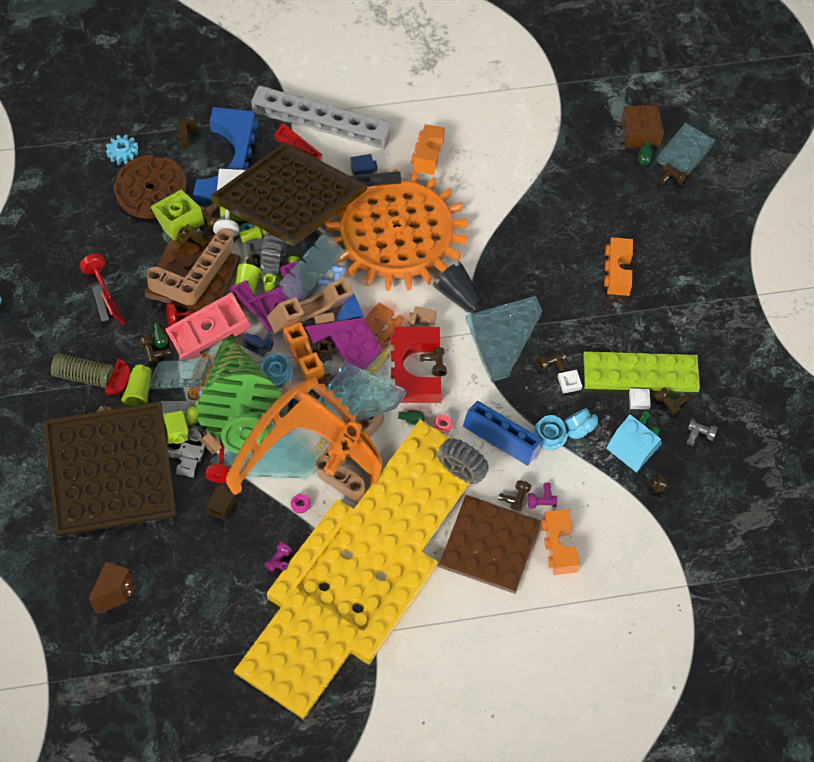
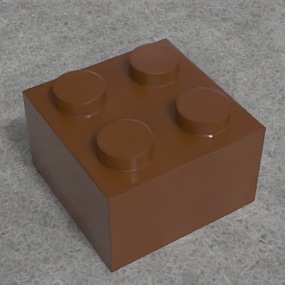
[621,105,664,148]

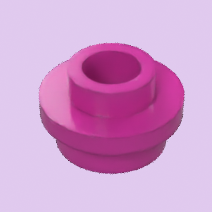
[291,494,311,514]

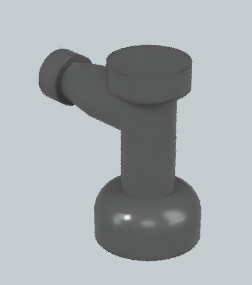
[686,419,718,446]
[188,422,210,441]

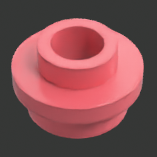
[434,414,453,433]

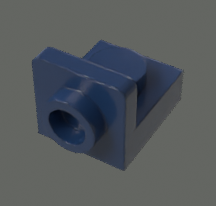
[243,333,274,357]

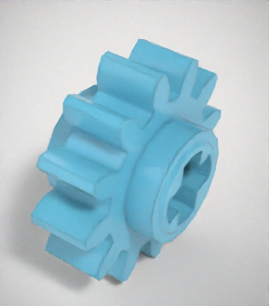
[106,135,138,165]

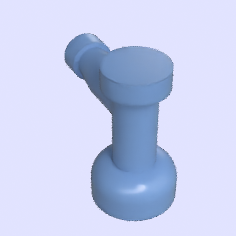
[318,265,346,286]

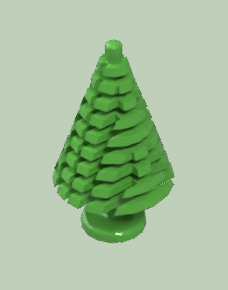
[197,335,284,453]

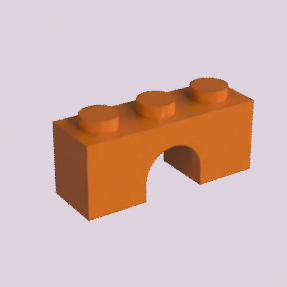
[411,124,445,175]
[604,238,633,296]
[283,322,324,381]
[541,509,580,575]

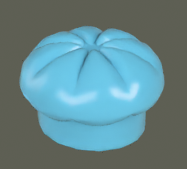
[259,354,293,387]
[563,408,598,439]
[533,415,568,450]

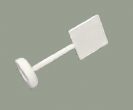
[213,169,245,237]

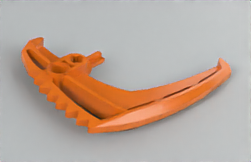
[226,377,382,495]

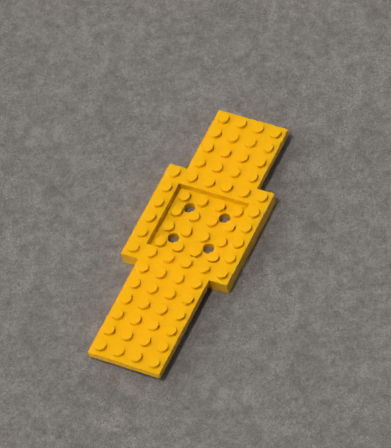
[234,420,470,719]

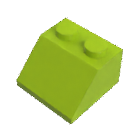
[151,190,205,240]

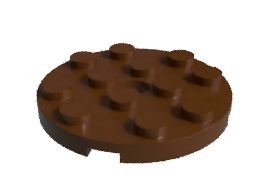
[114,155,187,219]

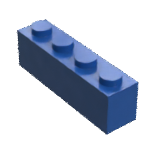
[463,400,543,466]

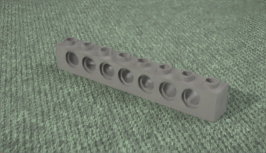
[251,86,391,149]

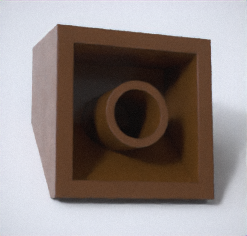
[89,561,135,614]

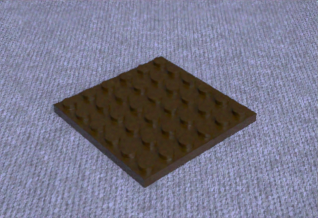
[211,142,367,247]
[43,402,177,537]

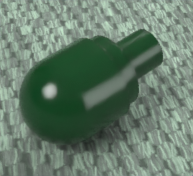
[637,141,653,166]
[152,323,169,349]
[398,409,425,425]

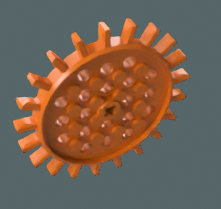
[325,169,468,291]

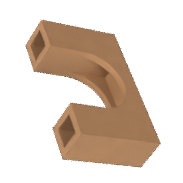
[267,277,353,334]

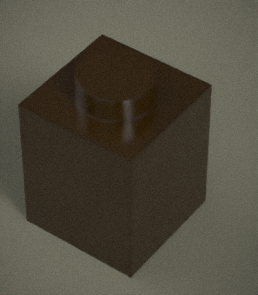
[206,486,237,521]

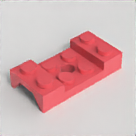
[165,292,252,364]

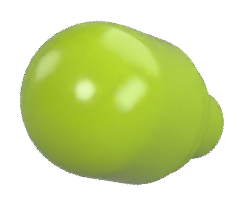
[184,401,202,427]

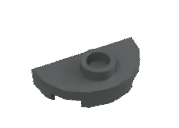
[93,286,109,322]

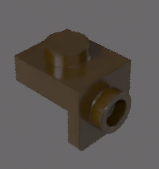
[176,119,198,149]
[177,224,208,247]

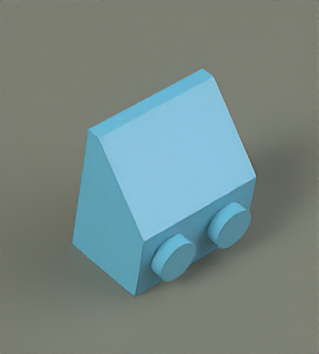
[607,415,662,473]

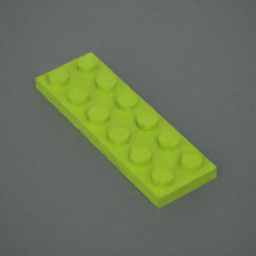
[583,352,700,392]

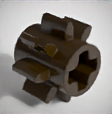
[312,339,336,363]

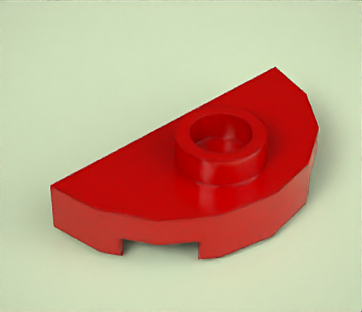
[105,359,131,395]

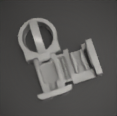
[167,441,205,478]

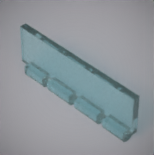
[279,234,345,302]
[150,358,211,390]

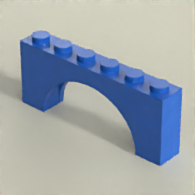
[193,107,258,207]

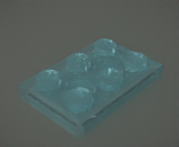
[656,123,715,174]

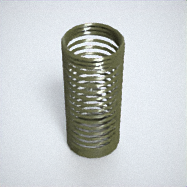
[51,353,114,388]

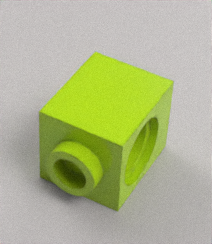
[163,410,188,444]

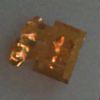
[364,302,404,346]

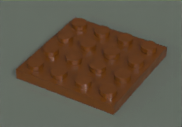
[145,238,241,311]
[439,495,541,594]

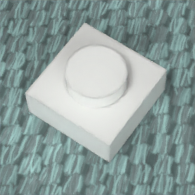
[558,370,582,394]
[629,389,650,409]

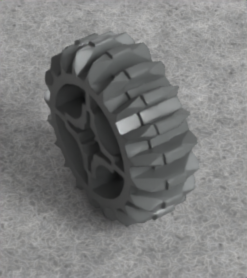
[260,232,287,276]
[437,438,489,484]

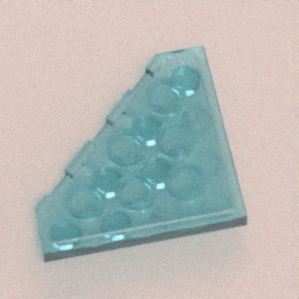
[466,296,542,382]
[318,361,407,423]
[210,422,317,480]

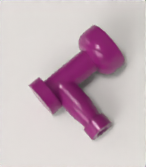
[528,483,557,509]
[264,541,293,573]

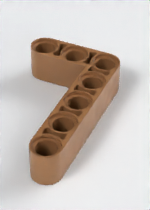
[147,229,234,305]
[316,401,384,501]

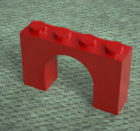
[390,327,442,403]

